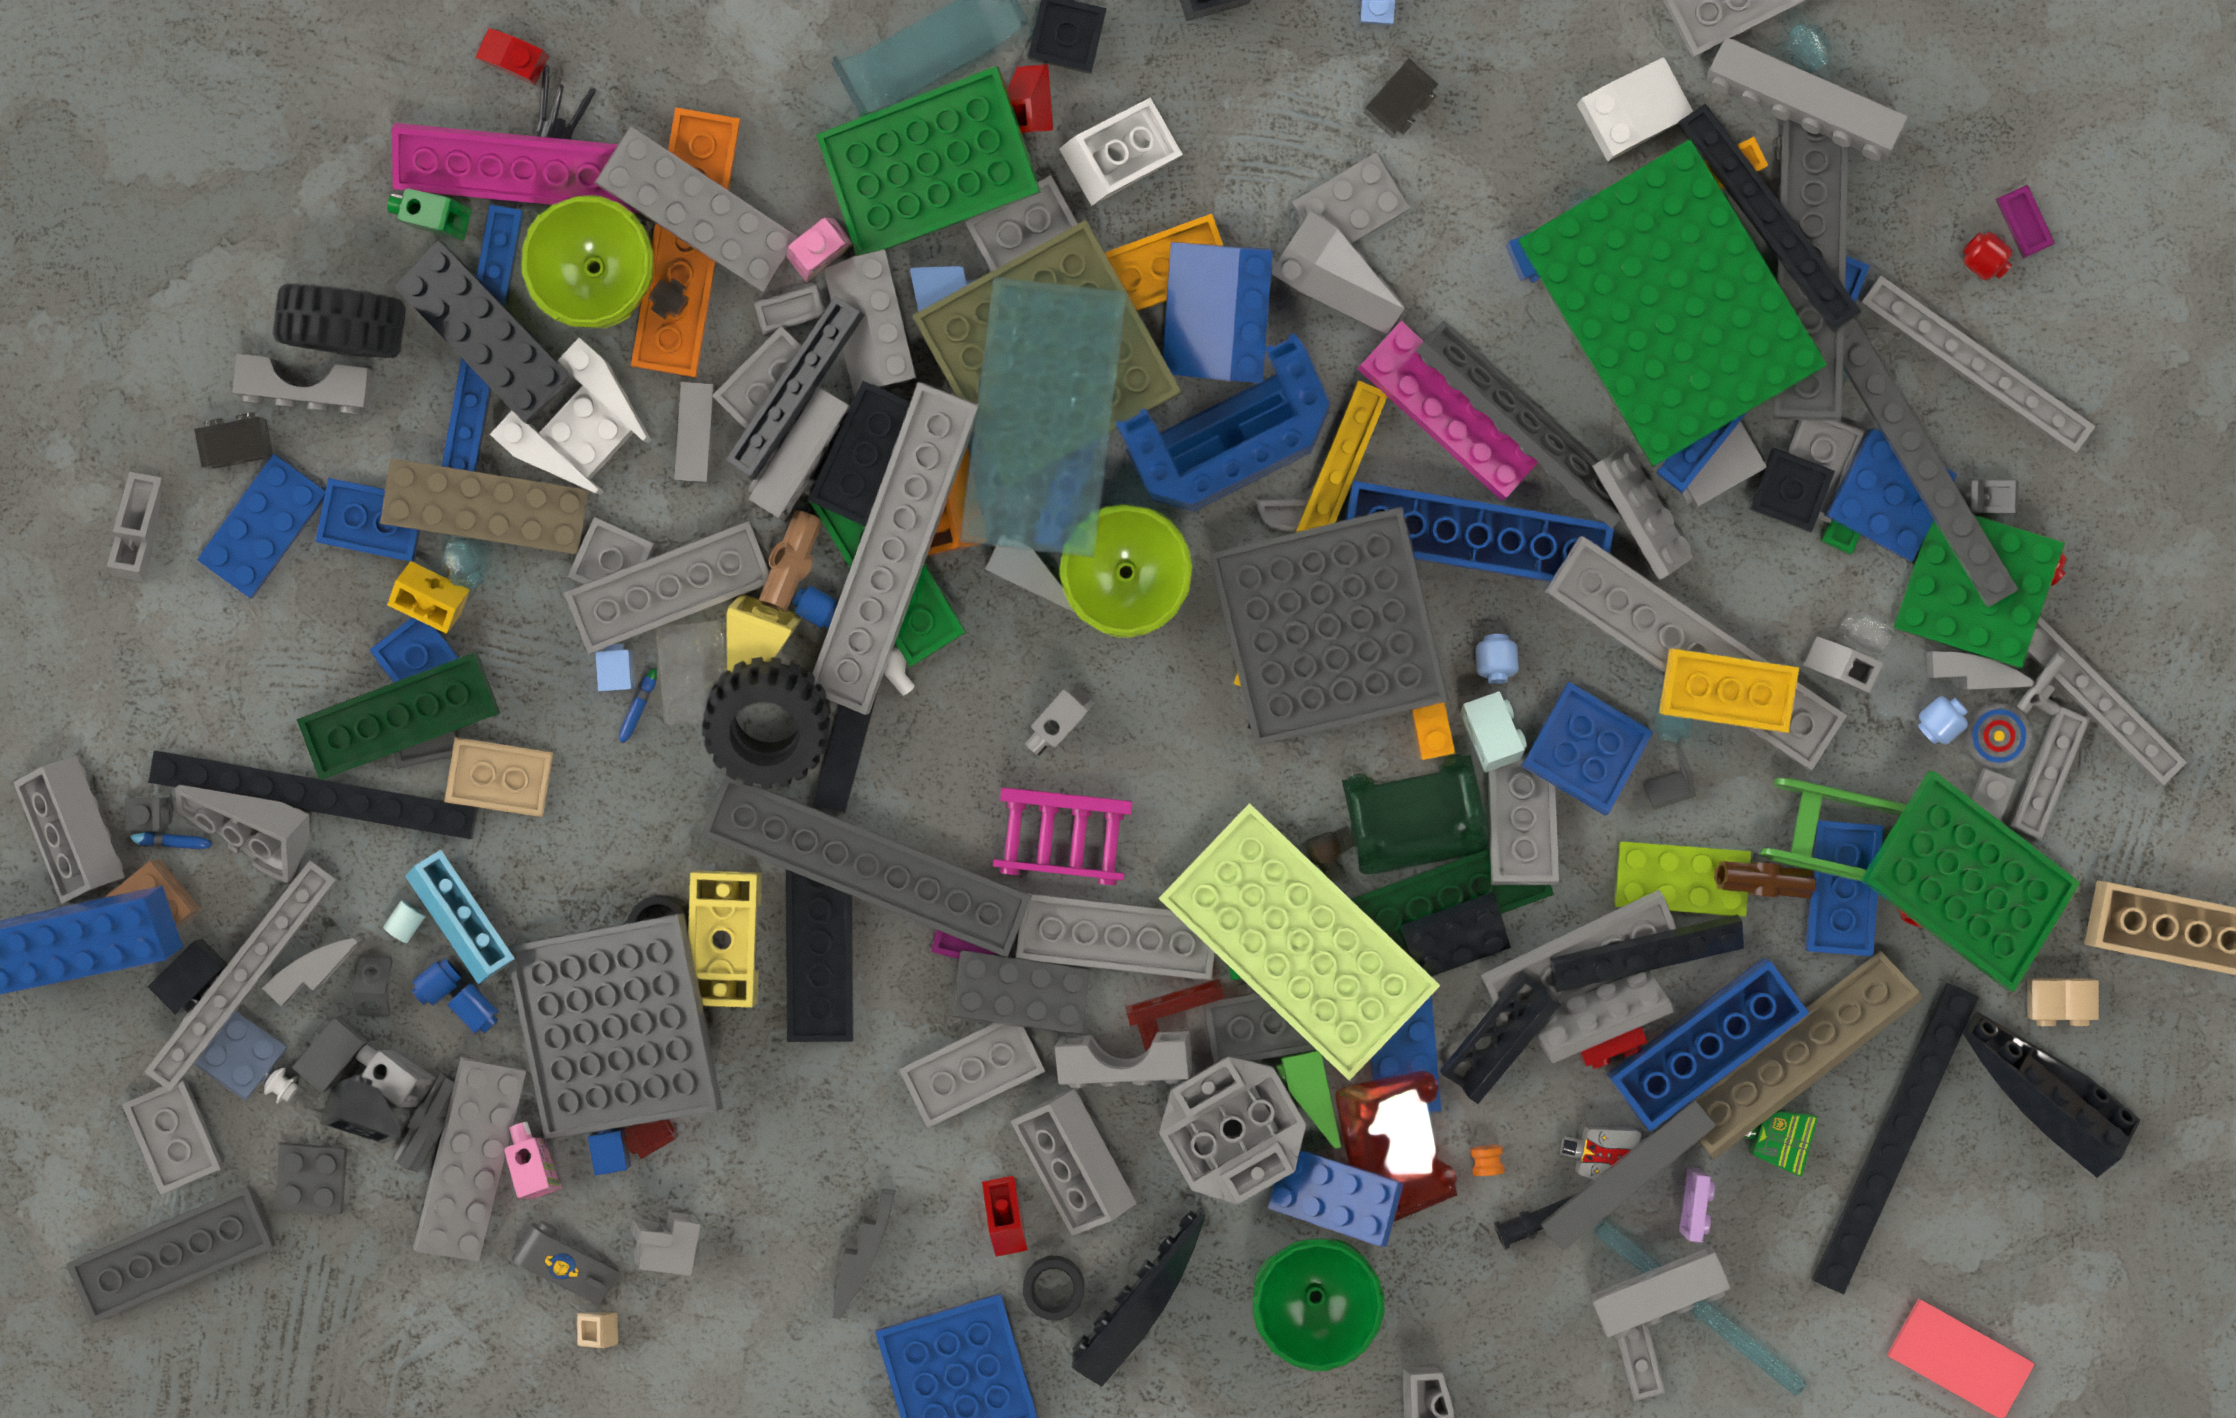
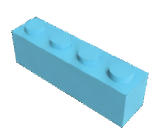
[405,850,515,984]

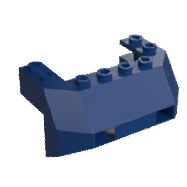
[1116,333,1330,512]

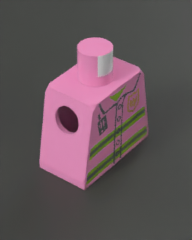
[786,217,853,283]
[504,1122,562,1200]

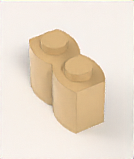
[2027,978,2099,1026]

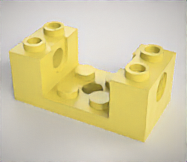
[688,870,762,1007]

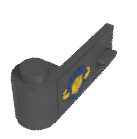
[512,1221,619,1305]

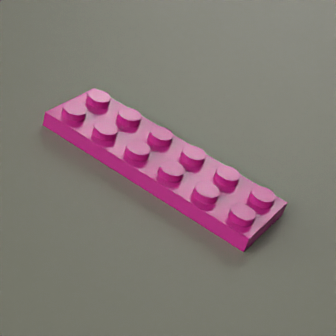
[1357,321,1538,502]

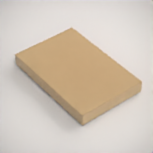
[444,737,553,817]

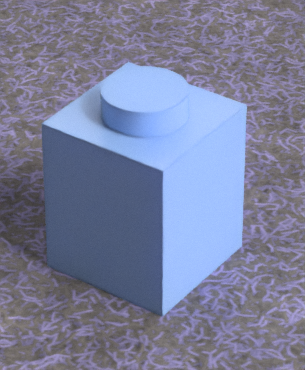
[596,644,635,691]

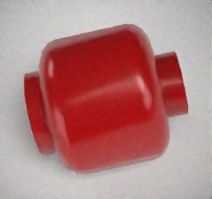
[1962,232,2013,281]

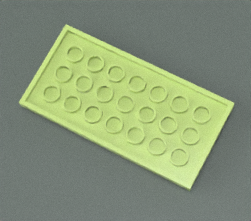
[1159,803,1440,1081]

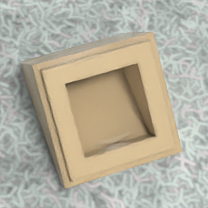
[577,1312,618,1348]

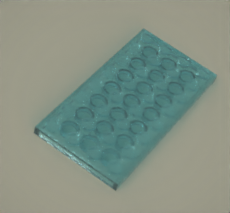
[961,277,1127,557]

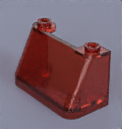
[1335,1070,1457,1222]

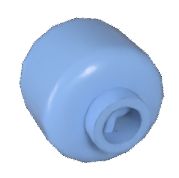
[1475,634,1519,684]
[1918,696,1968,745]

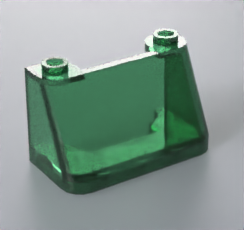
[1342,754,1488,875]

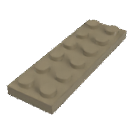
[380,458,588,554]

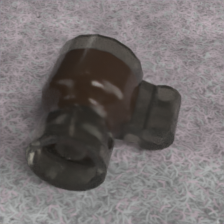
[1304,826,1355,882]

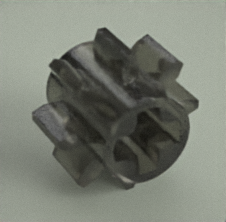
[648,278,690,319]

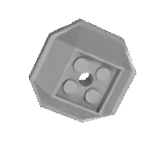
[1159,1056,1306,1204]

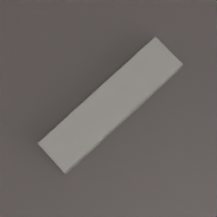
[2009,706,2090,840]

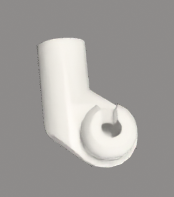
[884,645,915,696]

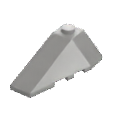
[1271,210,1405,334]

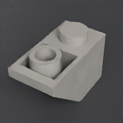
[1803,636,1884,693]

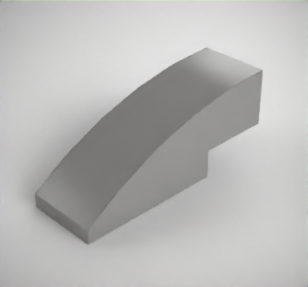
[107,472,163,582]
[1926,652,2033,690]
[262,936,364,1006]

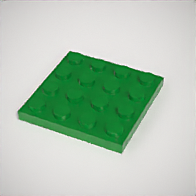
[1893,515,2065,669]

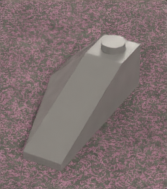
[175,785,310,884]

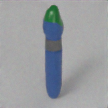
[619,669,657,743]

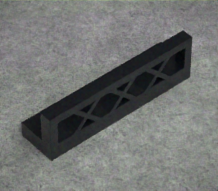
[1440,971,1561,1104]

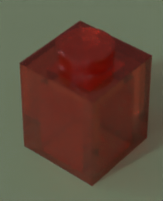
[624,1119,679,1159]

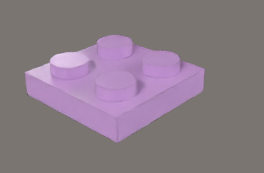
[1679,1167,1715,1243]

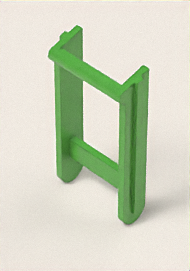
[1760,778,1907,882]

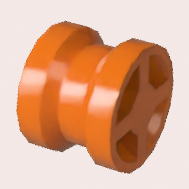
[1470,1145,1505,1176]

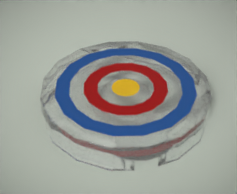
[1965,703,2032,769]

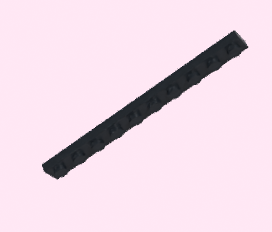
[148,750,478,839]
[1812,982,1979,1295]

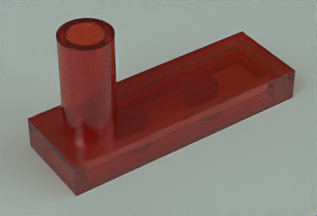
[1125,979,1225,1052]

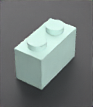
[1460,691,1526,773]

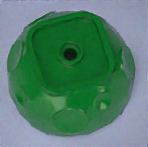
[1252,1238,1385,1372]

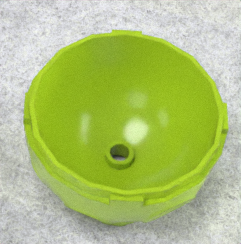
[521,195,654,329]
[1060,504,1192,638]

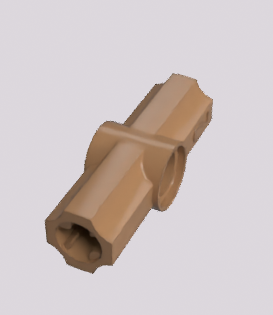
[759,510,822,612]

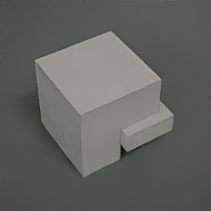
[631,1211,700,1276]

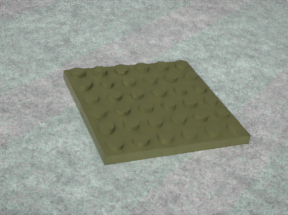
[912,220,1182,489]

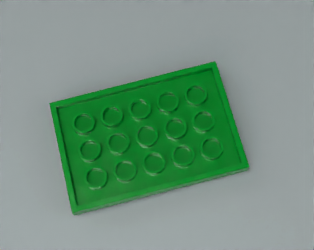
[816,66,1041,256]
[1860,771,2080,992]

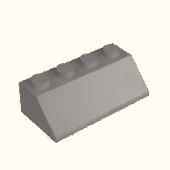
[824,250,918,396]
[748,388,850,521]
[13,756,125,904]
[1010,1088,1137,1236]

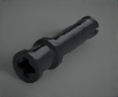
[1494,1194,1576,1250]

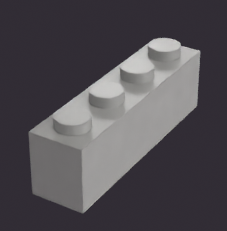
[1590,1246,1731,1338]

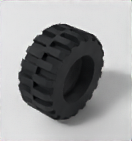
[273,284,406,358]
[702,657,831,789]

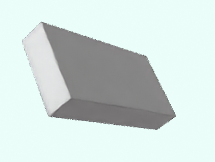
[754,285,825,335]

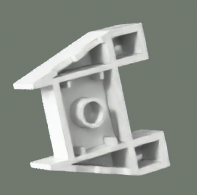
[490,338,651,495]

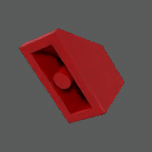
[475,28,549,86]
[982,1175,1028,1257]

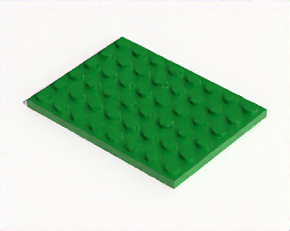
[1518,139,1827,468]

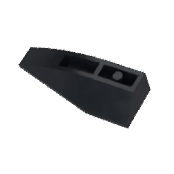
[1963,1011,2141,1178]
[1071,1208,1206,1387]

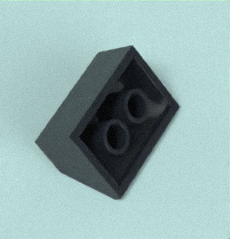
[320,1075,401,1144]

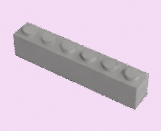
[1706,37,1908,163]

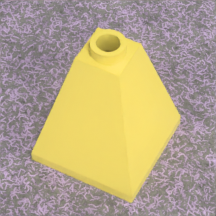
[727,594,802,672]

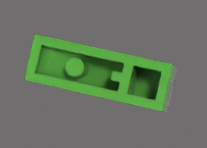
[1276,1050,1341,1149]

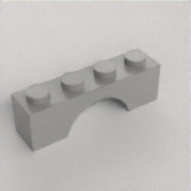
[233,354,374,415]
[1055,1031,1193,1088]

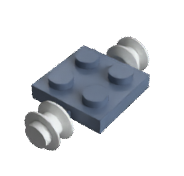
[180,1010,299,1104]

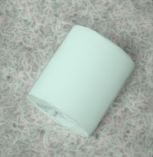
[383,900,426,943]

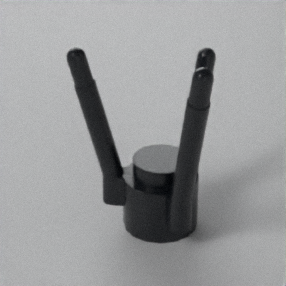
[536,65,596,140]

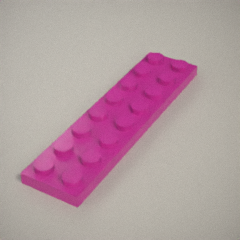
[392,123,639,213]

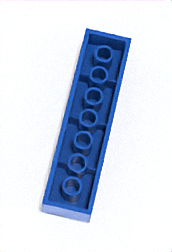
[1345,481,1614,583]

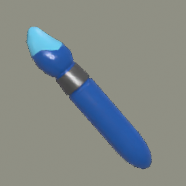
[131,831,212,849]

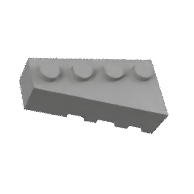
[1402,1365,1455,1418]

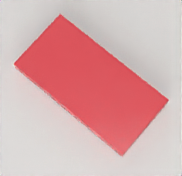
[1887,1298,2035,1418]

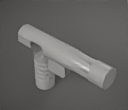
[2017,652,2066,715]

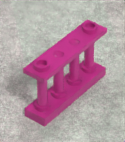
[993,787,1132,886]

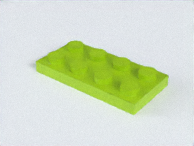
[1614,841,1751,917]

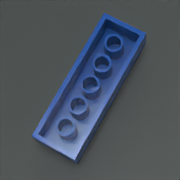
[0,886,183,994]
[1606,958,1809,1131]

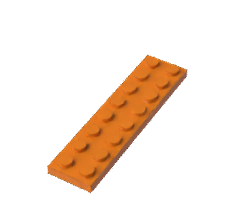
[631,107,741,378]

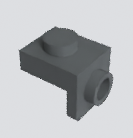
[1966,479,2019,514]

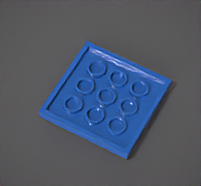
[875,1293,1038,1418]

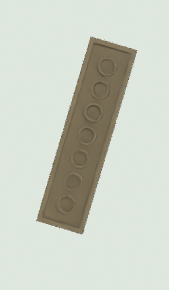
[1676,951,1923,1160]

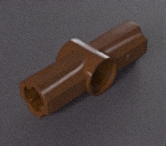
[1714,861,1816,899]

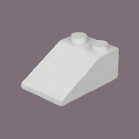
[1577,57,1693,162]
[1059,98,1183,206]

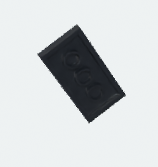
[808,380,911,527]

